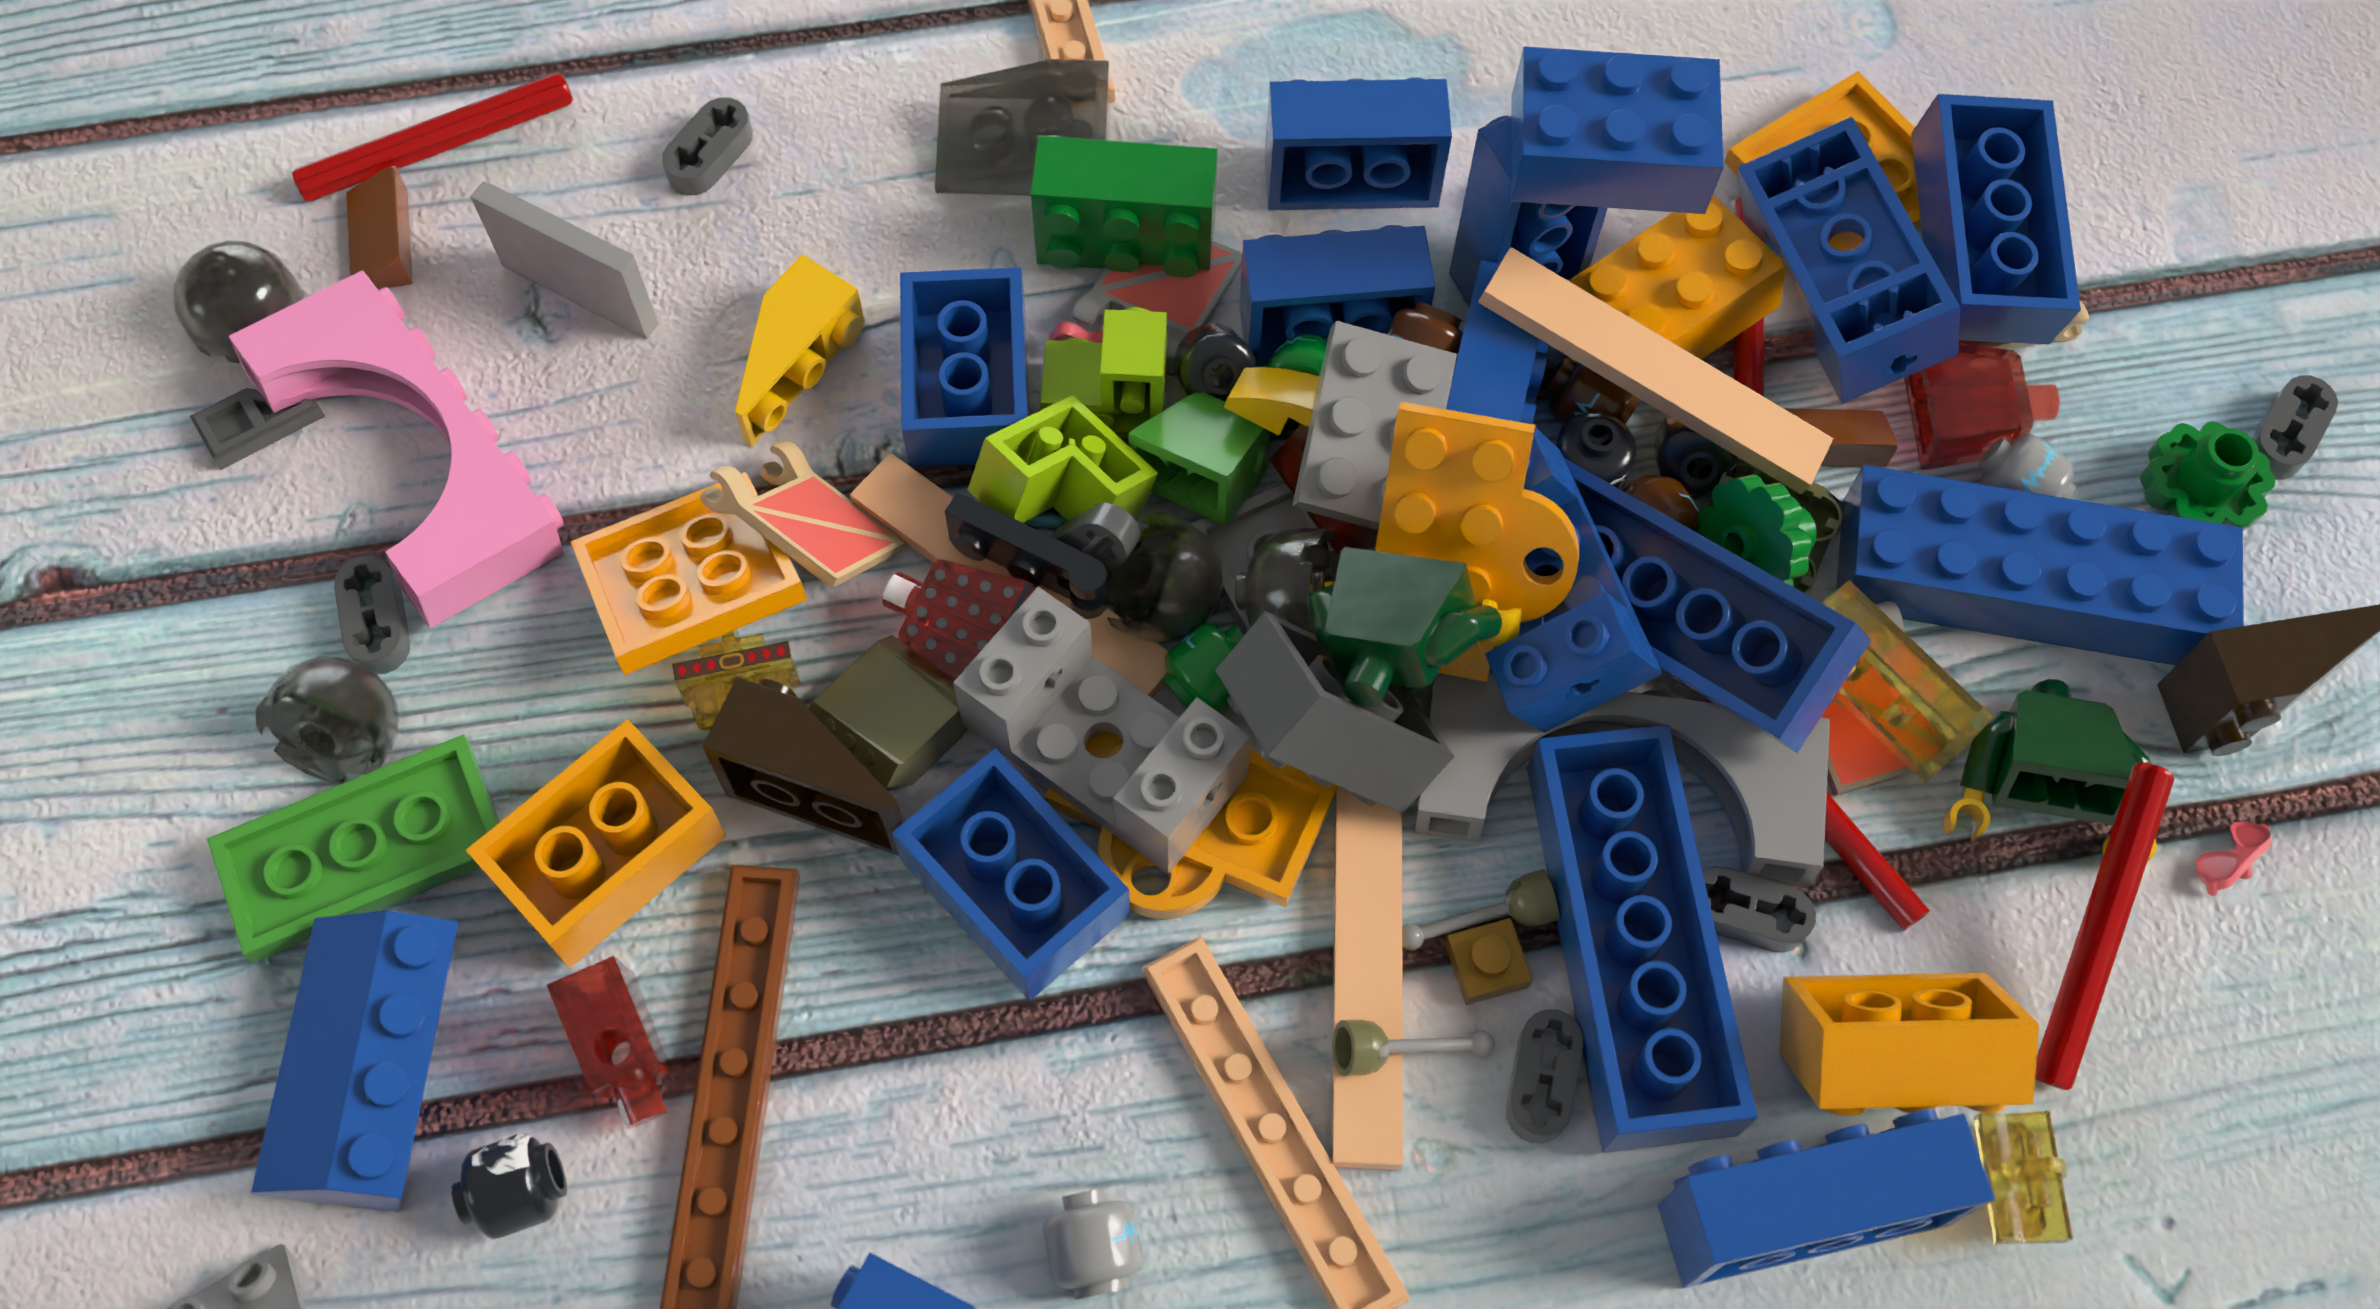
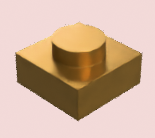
[1444,918,1533,1005]

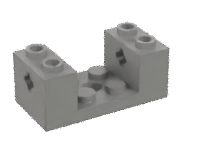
[953,587,1251,874]

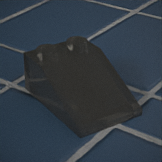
[935,59,1111,196]

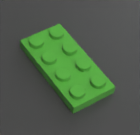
[207,734,500,963]

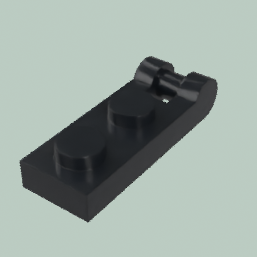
[944,492,1108,619]

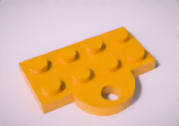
[1375,402,1579,682]
[1044,732,1338,919]

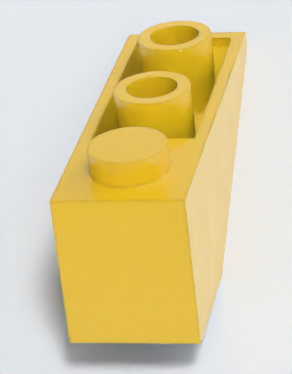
[735,254,865,447]

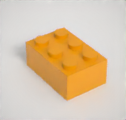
[1569,194,1786,400]
[466,719,726,969]
[1779,973,2039,1116]

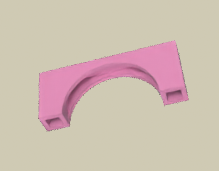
[228,270,564,629]

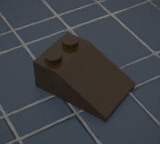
[2157,604,2380,756]
[702,677,903,856]

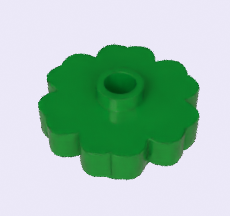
[2140,421,2276,531]
[1697,474,1817,587]

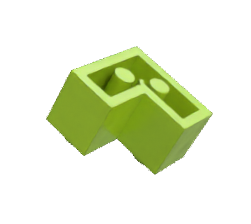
[1040,307,1167,438]
[968,395,1158,538]

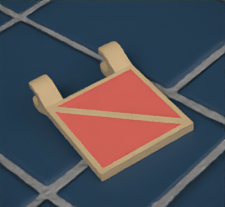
[700,440,906,589]

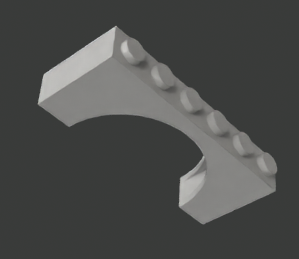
[1414,673,1830,888]

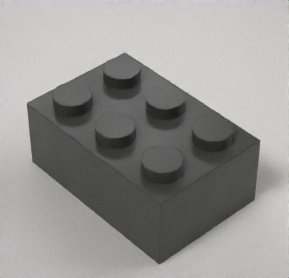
[1215,611,1455,813]

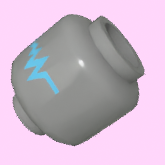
[1978,433,2076,499]
[1043,1188,1143,1300]

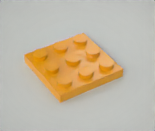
[1724,71,1921,251]
[570,472,808,675]

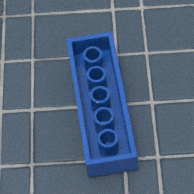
[1542,458,1871,753]
[1835,465,2244,666]
[1527,724,1758,1153]

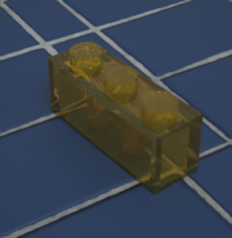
[1822,580,1994,783]

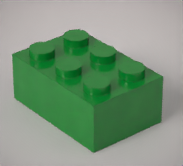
[1031,135,1218,277]

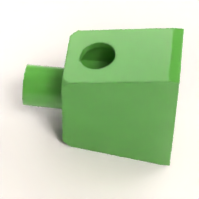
[1128,393,1269,526]

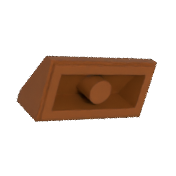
[346,166,413,289]
[1783,408,1898,467]

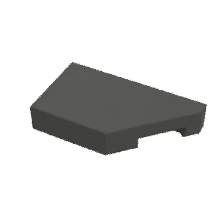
[190,388,325,470]

